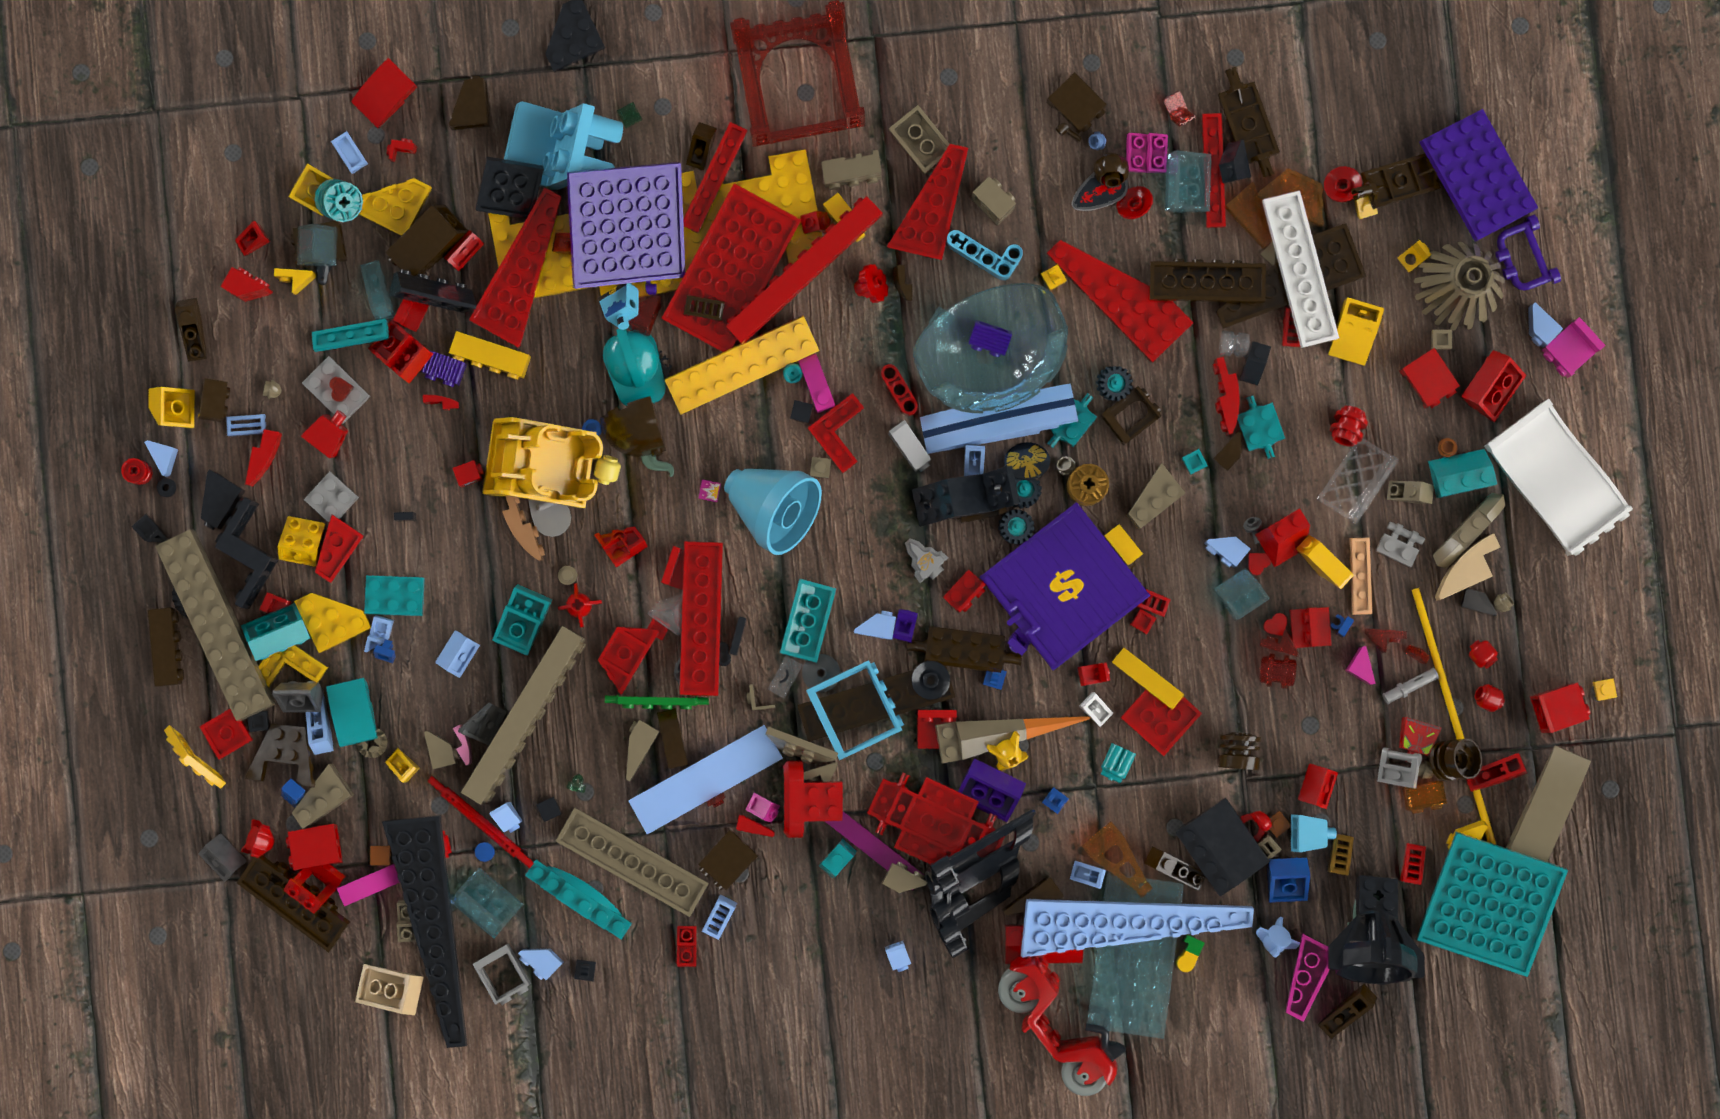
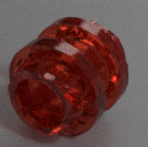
[1259,653,1297,689]

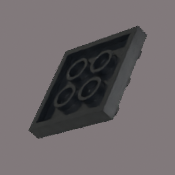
[475,156,544,219]

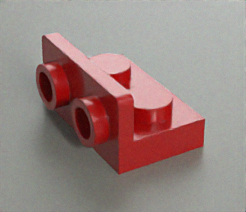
[943,570,986,613]

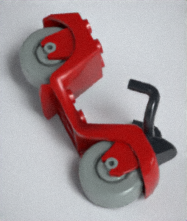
[998,956,1126,1096]

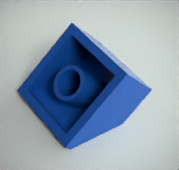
[1267,858,1310,902]

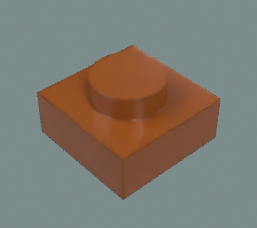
[1270,811,1291,838]

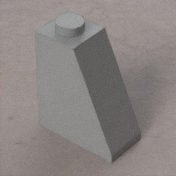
[889,420,931,472]

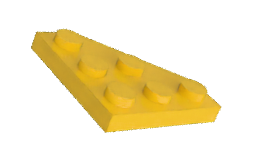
[359,178,432,236]
[294,593,371,653]

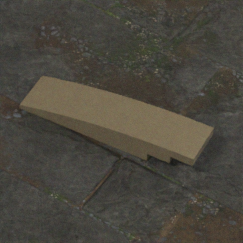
[1505,745,1591,862]

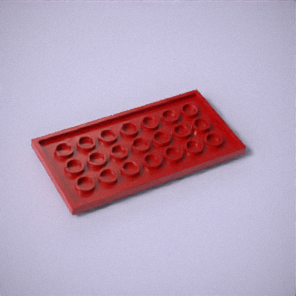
[661,183,801,352]

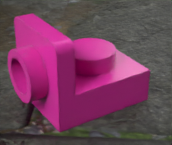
[745,793,780,822]

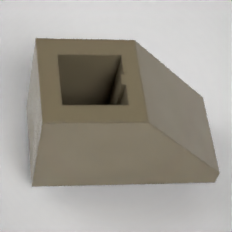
[1387,481,1434,504]
[881,862,927,893]

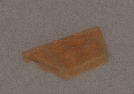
[1256,168,1324,227]

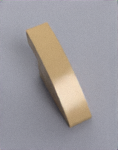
[1435,534,1500,601]

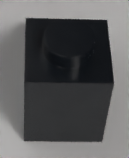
[1219,140,1251,183]
[1239,341,1271,386]

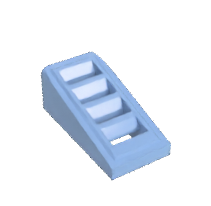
[702,895,737,940]

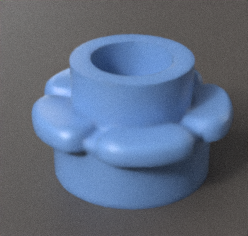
[1089,131,1106,150]

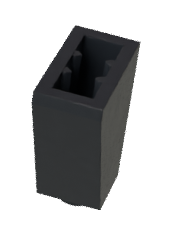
[201,469,245,530]

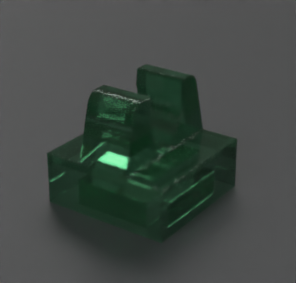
[617,102,643,129]

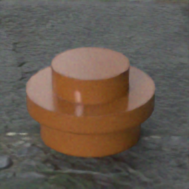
[1438,438,1457,457]

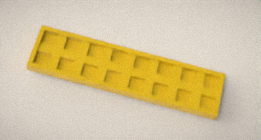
[664,316,819,414]

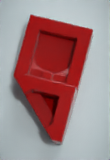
[423,395,459,411]

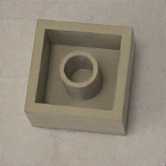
[971,177,1016,226]

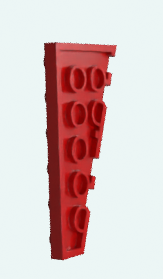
[887,144,968,260]

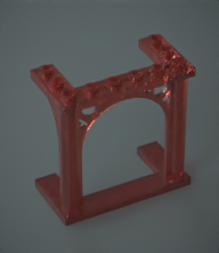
[730,0,865,147]

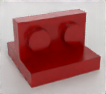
[1289,607,1332,648]

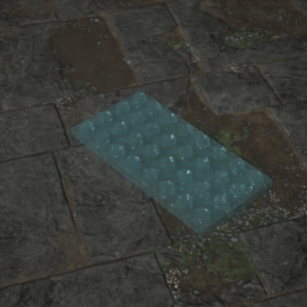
[1087,873,1184,1039]

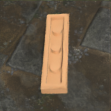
[1349,538,1372,615]

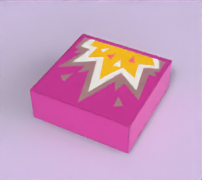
[698,480,721,502]

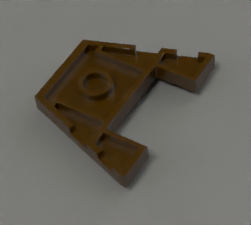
[245,724,315,788]

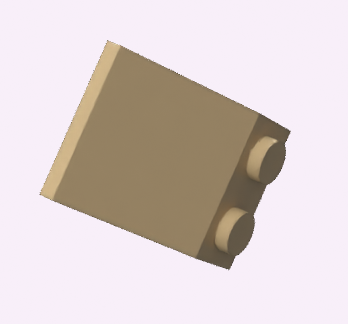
[355,964,424,1015]

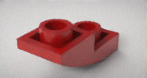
[677,926,697,967]

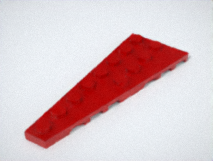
[469,187,562,348]

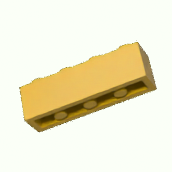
[449,331,531,380]

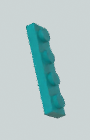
[312,319,389,352]

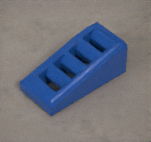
[281,779,305,808]

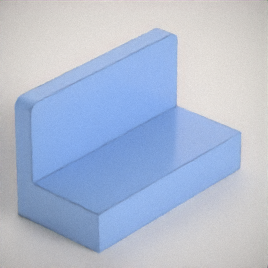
[436,630,480,678]

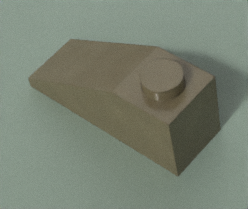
[626,720,660,781]

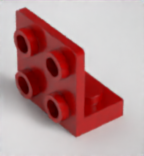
[917,710,957,749]

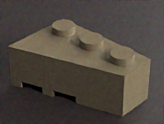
[821,150,882,190]
[1127,463,1185,530]
[292,763,354,829]

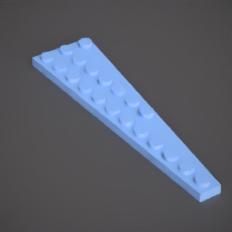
[1021,899,1254,958]

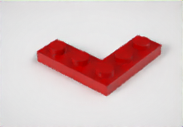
[808,393,864,473]

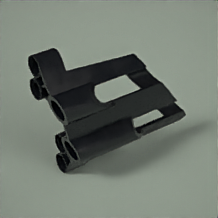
[925,810,1036,958]

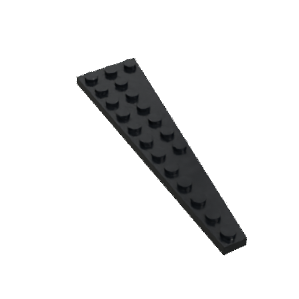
[382,815,468,1048]

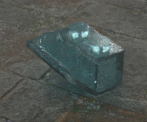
[1214,568,1270,621]

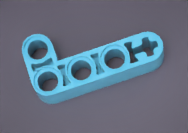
[947,230,1023,280]

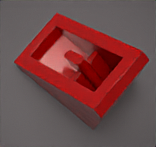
[235,221,270,256]

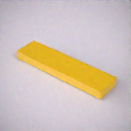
[1112,648,1184,710]

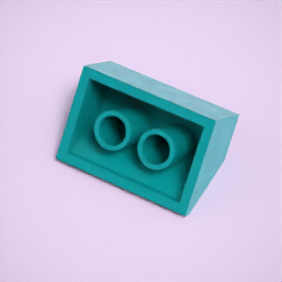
[1428,449,1497,498]
[241,603,310,661]

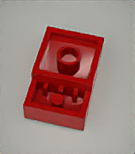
[351,58,417,129]
[368,319,433,384]

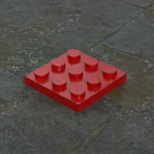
[1120,689,1202,756]

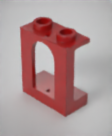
[283,864,346,914]

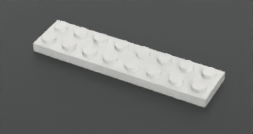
[1262,191,1339,348]

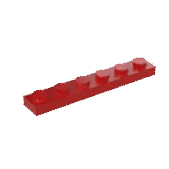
[1202,113,1226,228]
[683,122,748,233]

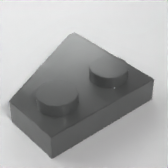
[458,703,507,745]

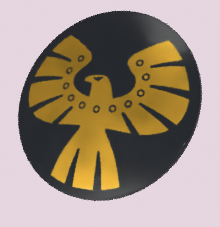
[1004,442,1050,480]

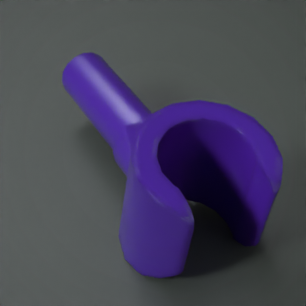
[646,281,657,295]

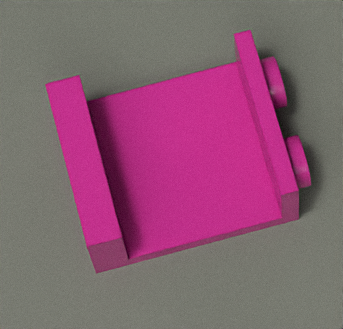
[1542,317,1606,378]

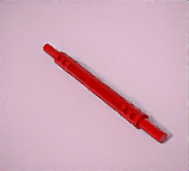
[427,776,534,869]

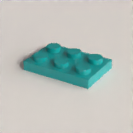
[364,575,425,616]

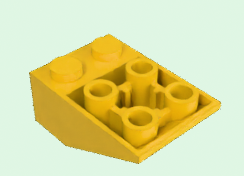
[1328,297,1384,366]

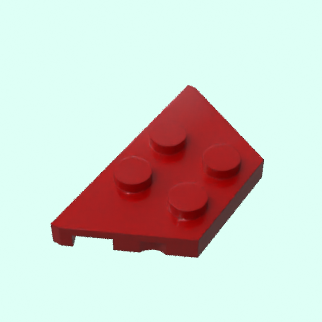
[598,626,660,695]

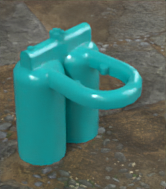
[1101,743,1136,783]

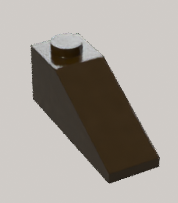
[1318,983,1378,1039]

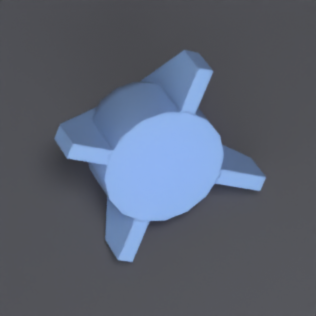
[1256,917,1300,958]

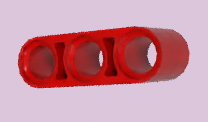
[881,364,918,416]

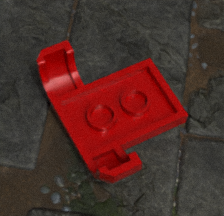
[783,761,843,838]

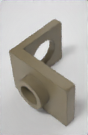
[746,684,776,711]

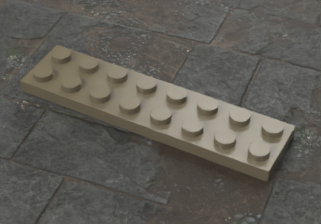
[556,807,709,917]

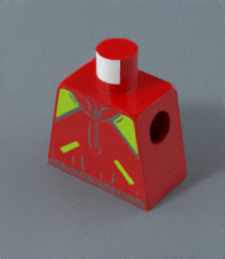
[1399,717,1441,763]

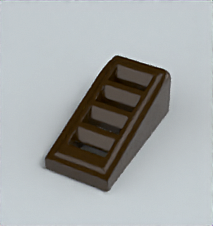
[684,295,725,321]

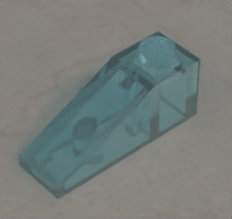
[360,260,395,320]

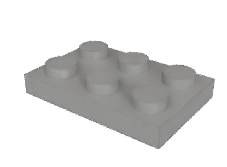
[302,356,371,423]

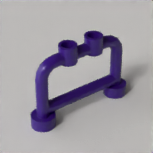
[1495,214,1561,291]

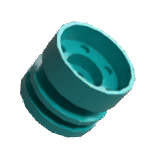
[315,179,363,222]

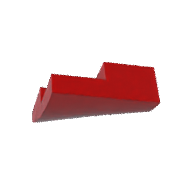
[594,526,648,567]

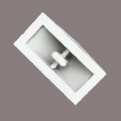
[1079,692,1113,727]

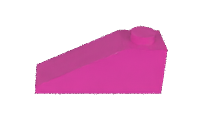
[798,354,835,414]

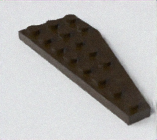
[1216,223,1366,329]

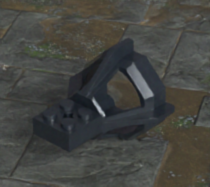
[1328,875,1425,985]

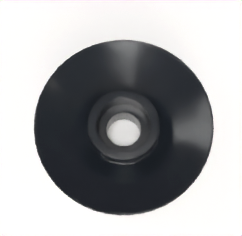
[912,661,950,700]

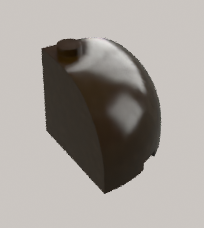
[600,396,666,457]

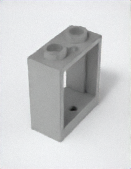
[473,943,531,1005]

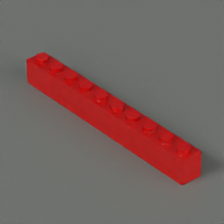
[726,196,883,345]

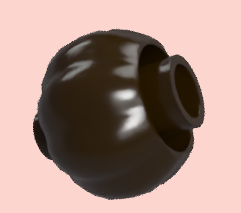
[1094,153,1129,188]

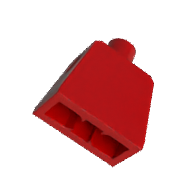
[301,410,348,459]

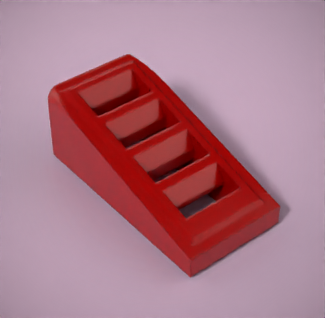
[1282,306,1301,347]
[1137,589,1171,617]
[736,814,775,837]
[1400,843,1426,885]

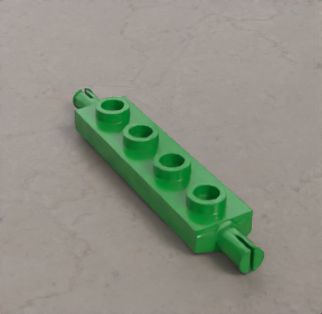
[605,695,709,709]

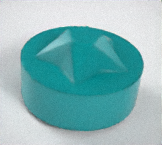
[783,363,803,383]

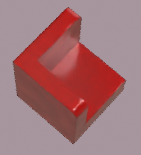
[259,592,292,613]

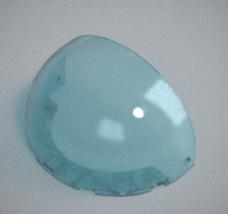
[913,283,1068,414]

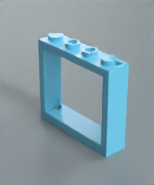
[806,660,904,760]

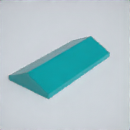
[780,579,836,663]

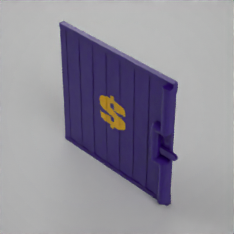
[980,502,1150,671]

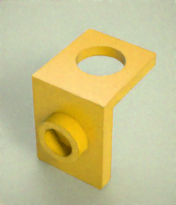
[1397,240,1431,272]

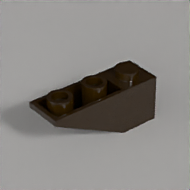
[175,298,207,362]
[1144,846,1206,891]

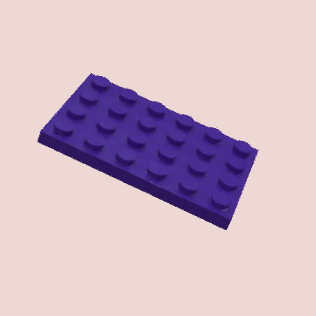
[1419,109,1538,242]

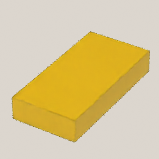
[1104,524,1143,566]

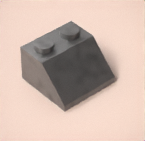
[272,681,324,712]

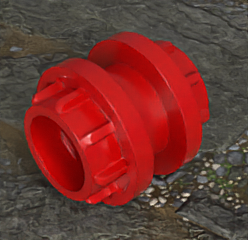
[1330,406,1368,447]

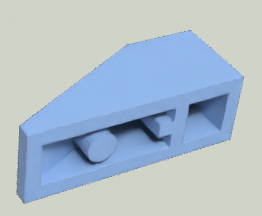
[306,694,334,755]

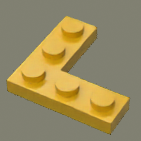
[258,645,328,687]
[164,725,226,789]

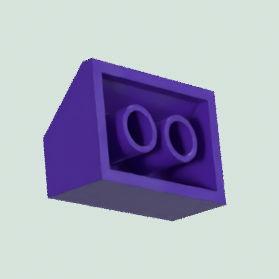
[958,758,1026,822]

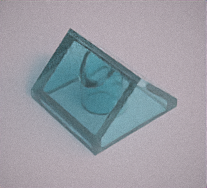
[297,224,337,266]

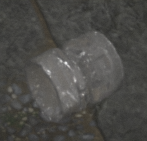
[1219,330,1250,358]

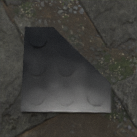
[545,0,605,73]

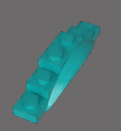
[525,859,632,940]

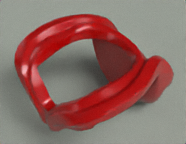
[1240,811,1272,843]

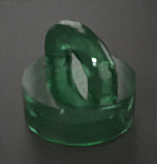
[566,774,587,793]

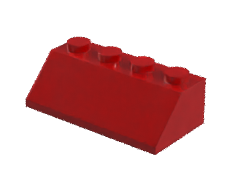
[1005,925,1083,964]

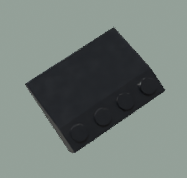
[389,269,476,313]
[1176,797,1270,897]

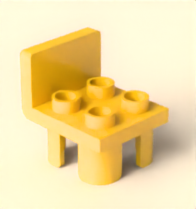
[483,417,603,508]

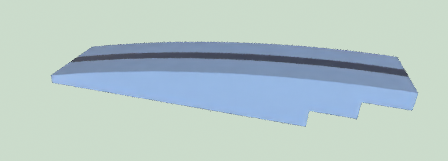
[920,384,1078,454]

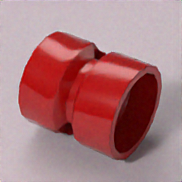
[121,458,153,485]

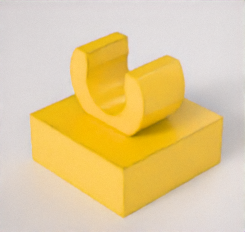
[1041,264,1067,291]

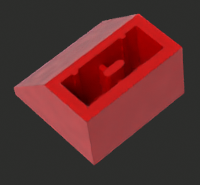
[220,267,273,302]

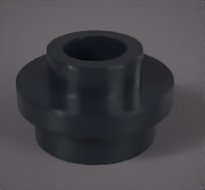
[157,478,177,497]

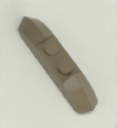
[1433,493,1506,569]

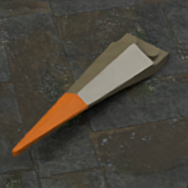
[935,716,1090,763]

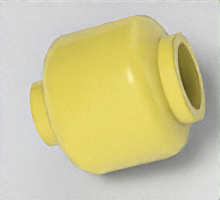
[594,455,621,485]

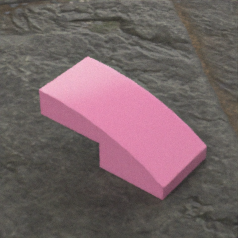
[453,724,472,766]

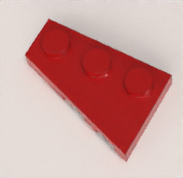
[315,514,364,583]

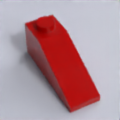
[1466,753,1528,792]

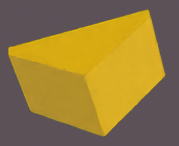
[385,748,420,783]

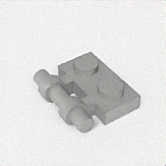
[1376,522,1425,567]

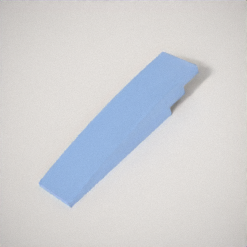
[629,725,783,834]

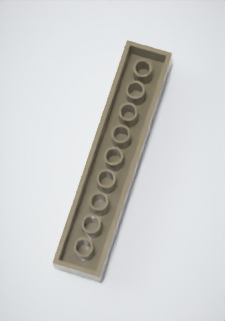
[155,530,276,721]
[461,626,586,805]

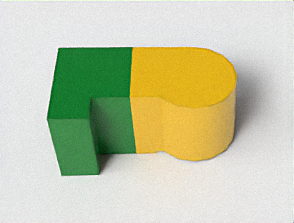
[1176,934,1205,972]

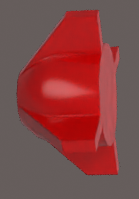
[558,583,602,628]
[241,819,274,858]

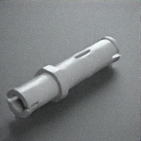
[1382,668,1439,705]

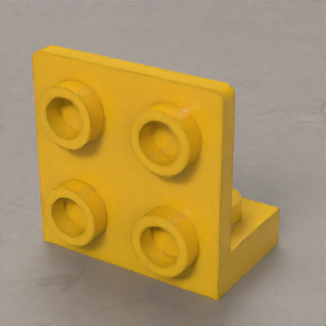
[277,516,325,567]

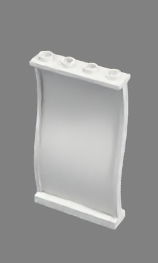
[1484,399,1633,556]

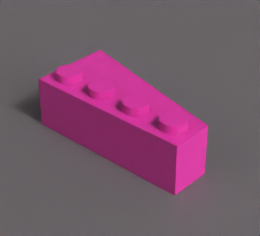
[1285,934,1330,1022]

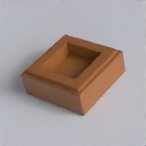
[370,846,391,865]

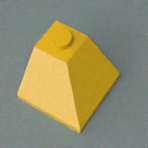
[149,387,195,428]

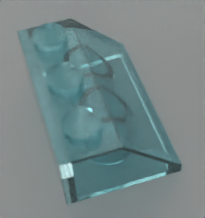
[1165,150,1211,213]
[451,868,524,939]

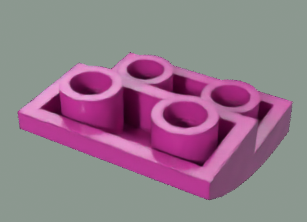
[1126,133,1168,173]

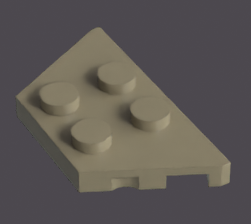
[766,727,838,764]

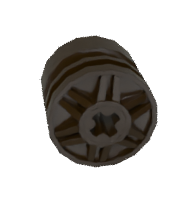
[1218,732,1261,770]
[1429,738,1482,781]

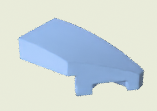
[364,615,394,652]

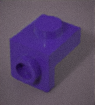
[892,609,918,642]
[1007,627,1031,656]

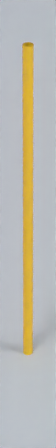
[1412,588,1497,845]

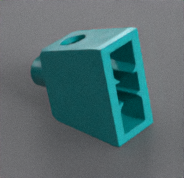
[818,839,857,879]

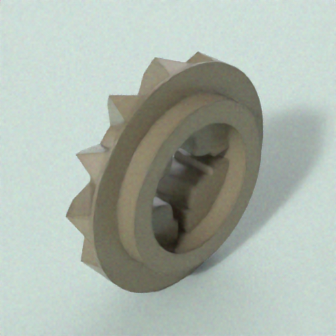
[356,728,387,758]

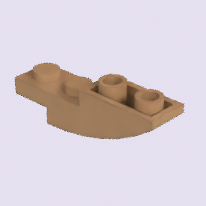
[502,496,545,561]

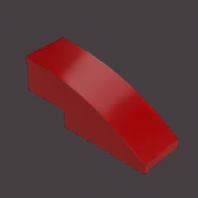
[245,429,282,487]

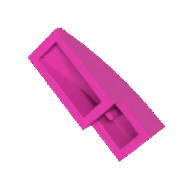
[337,864,400,906]

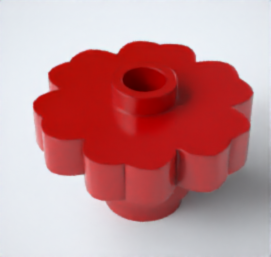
[854,264,888,303]

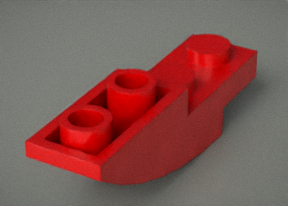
[1212,356,1239,436]

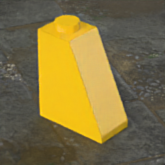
[1296,535,1354,589]

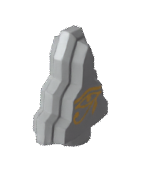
[905,538,948,583]

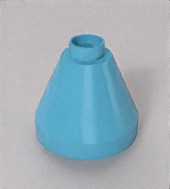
[724,469,822,555]

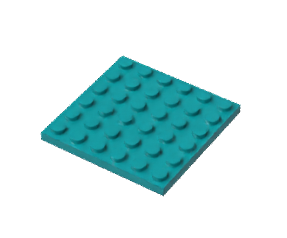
[1416,832,1568,977]

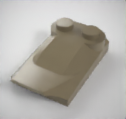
[888,105,949,175]

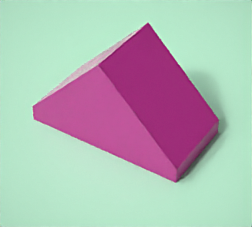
[1345,646,1376,685]

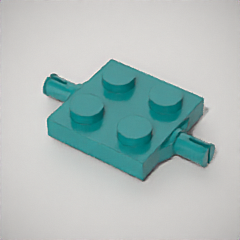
[1047,393,1097,448]
[1237,395,1285,459]

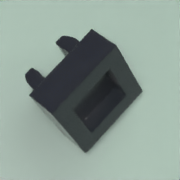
[574,959,596,981]

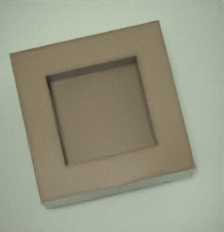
[1431,330,1452,350]
[810,457,831,479]

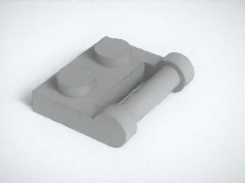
[1377,747,1422,788]

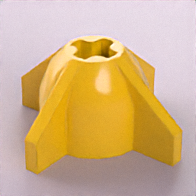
[987,731,1028,771]

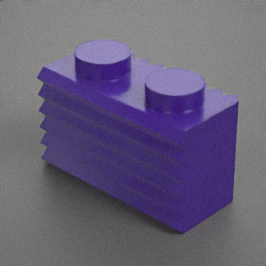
[968,320,1012,357]
[421,351,467,387]

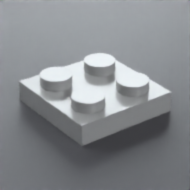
[304,471,359,522]

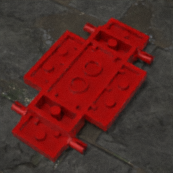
[867,772,1005,864]

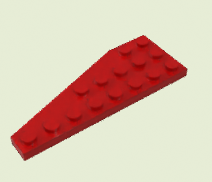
[1046,240,1194,363]

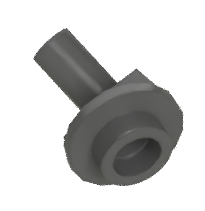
[1243,517,1263,544]

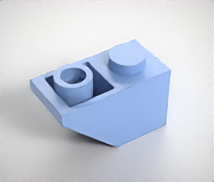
[1204,537,1250,568]
[518,949,564,980]

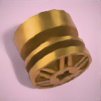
[1066,464,1109,506]

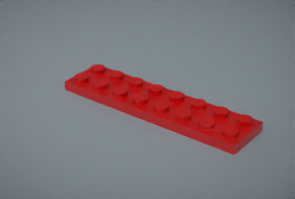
[679,541,723,696]

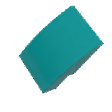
[492,584,553,655]
[326,678,378,747]

